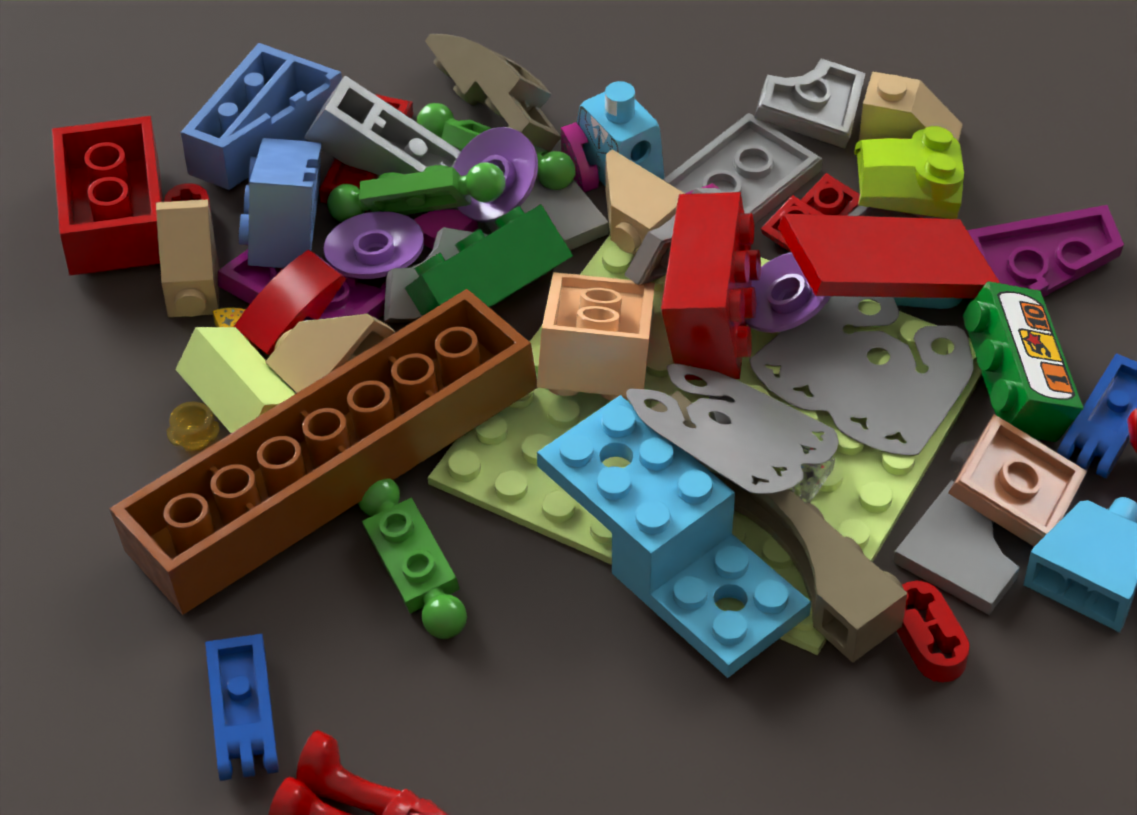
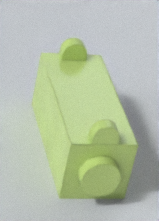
[175,327,296,433]

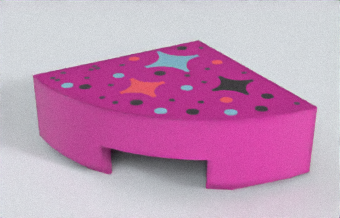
[561,122,599,193]

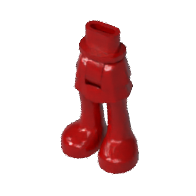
[268,730,449,815]

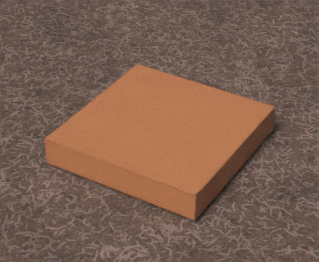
[948,414,1087,546]

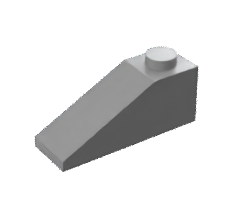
[304,76,461,175]

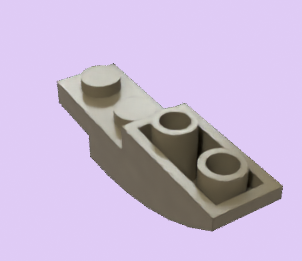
[425,34,562,152]

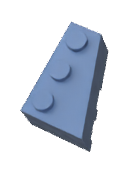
[181,43,342,190]
[239,138,322,268]

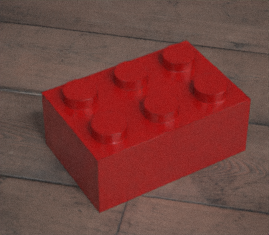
[52,116,163,276]
[661,192,761,380]

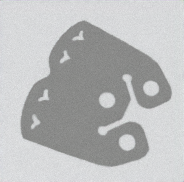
[749,296,974,455]
[626,364,839,494]

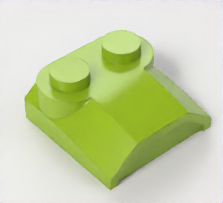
[854,126,964,219]

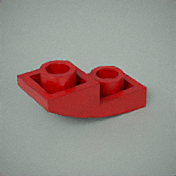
[761,173,860,252]
[233,250,347,355]

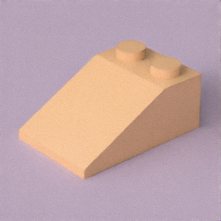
[537,272,655,401]

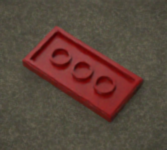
[778,214,1000,299]

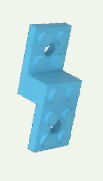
[537,395,811,678]

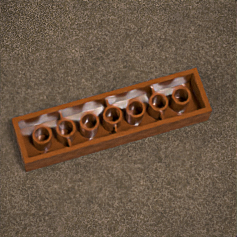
[109,289,538,615]

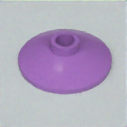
[453,127,538,222]
[323,211,424,279]
[746,252,831,333]

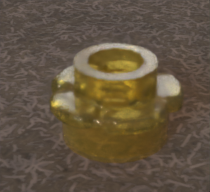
[166,401,220,451]

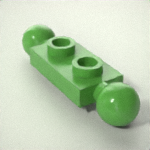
[417,103,576,190]
[327,162,506,223]
[358,479,467,639]

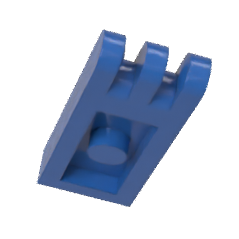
[1057,353,1137,479]
[205,634,279,781]

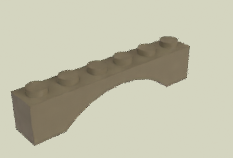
[650,391,908,663]

